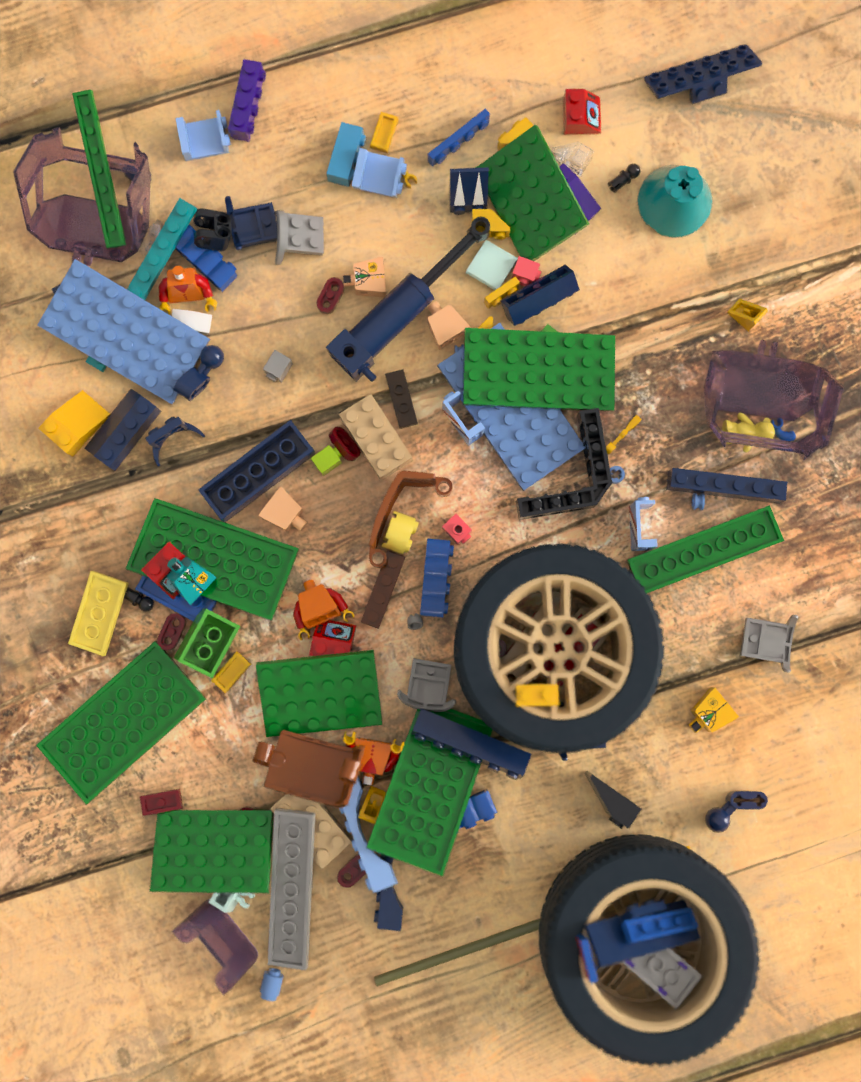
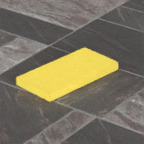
[68,571,129,656]

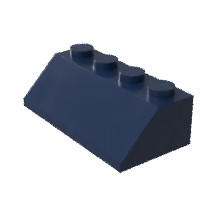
[85,389,161,471]

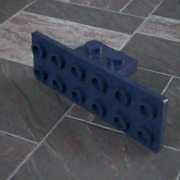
[644,44,762,104]
[585,900,701,967]

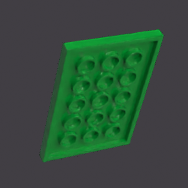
[476,125,589,261]
[256,650,382,737]
[150,810,274,893]

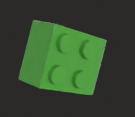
[174,608,240,678]

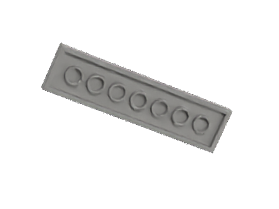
[268,808,315,970]

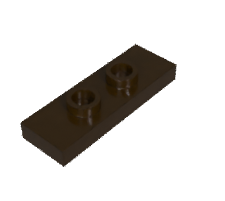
[385,369,418,429]

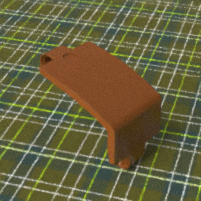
[369,470,453,568]
[252,730,365,808]

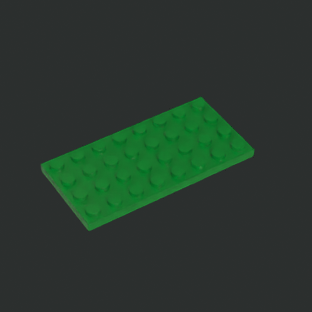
[463,328,615,412]
[125,498,299,621]
[36,641,206,805]
[366,709,493,877]

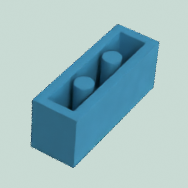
[326,122,366,187]

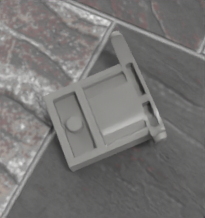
[275,210,324,265]
[740,615,798,673]
[397,658,456,712]

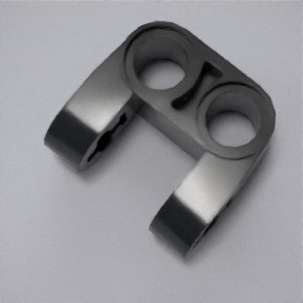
[193,208,232,251]

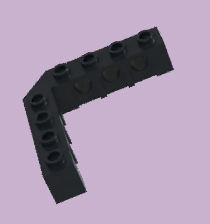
[516,408,612,520]

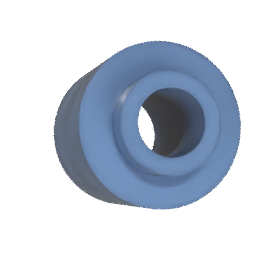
[260,968,284,1001]

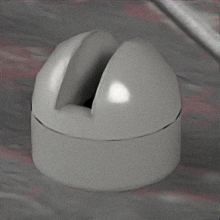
[407,613,423,630]

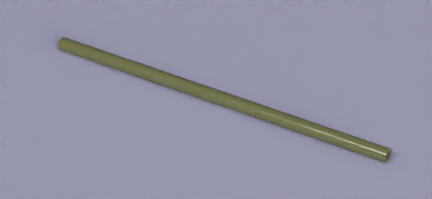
[374,902,613,986]

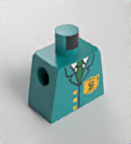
[167,557,217,605]

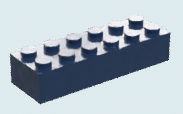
[198,420,316,523]

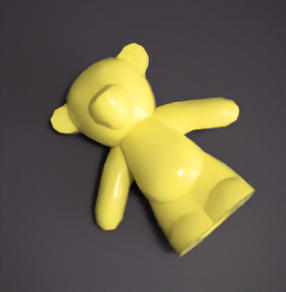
[722,413,775,453]

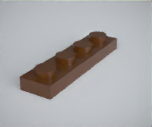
[361,550,406,629]

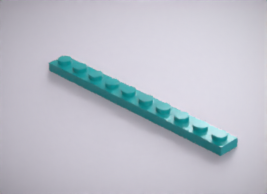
[85,198,197,372]

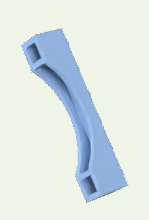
[339,776,398,893]

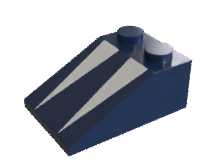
[449,167,489,215]

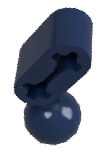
[173,345,224,401]
[705,791,768,833]

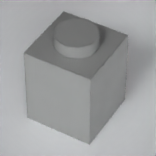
[263,350,293,383]

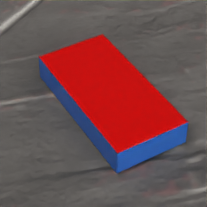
[576,934,598,983]

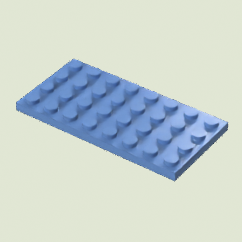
[37,259,210,404]
[437,323,585,491]

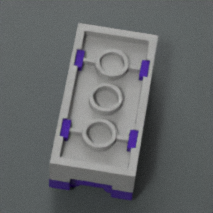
[622,948,702,1009]

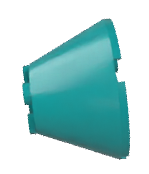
[638,165,712,237]

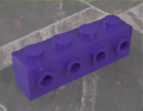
[228,59,266,142]

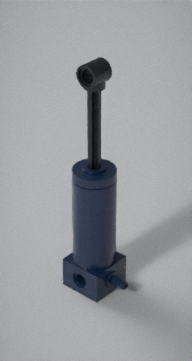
[326,217,490,382]

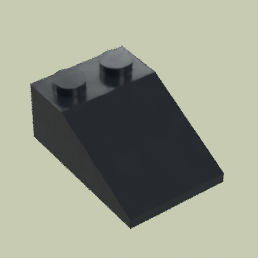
[585,771,642,829]

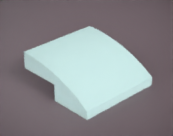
[466,240,518,290]

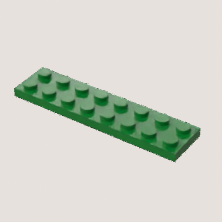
[627,505,784,594]

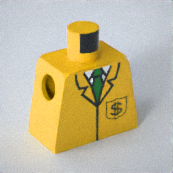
[688,687,739,733]

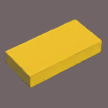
[370,112,399,153]
[211,651,251,693]

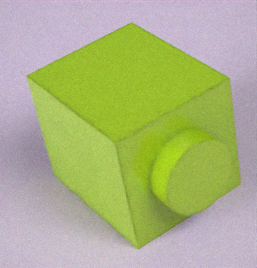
[311,445,342,476]

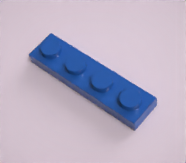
[428,108,490,167]
[621,907,699,944]

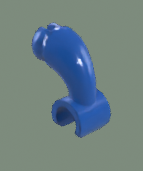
[770,418,796,442]

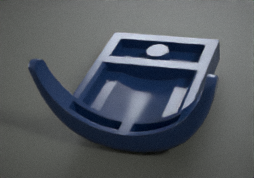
[225,196,277,251]
[145,417,205,467]

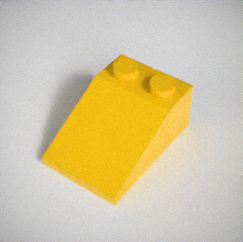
[38,390,111,457]

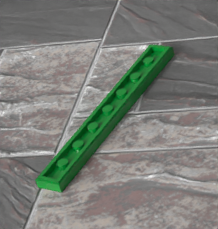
[72,89,126,249]

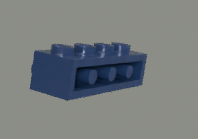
[500,265,580,326]

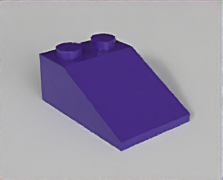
[560,163,601,235]

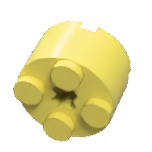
[381,511,419,555]

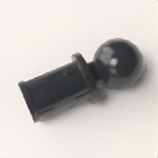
[608,163,641,193]
[124,587,154,612]

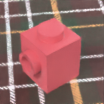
[511,256,542,287]
[442,514,472,545]

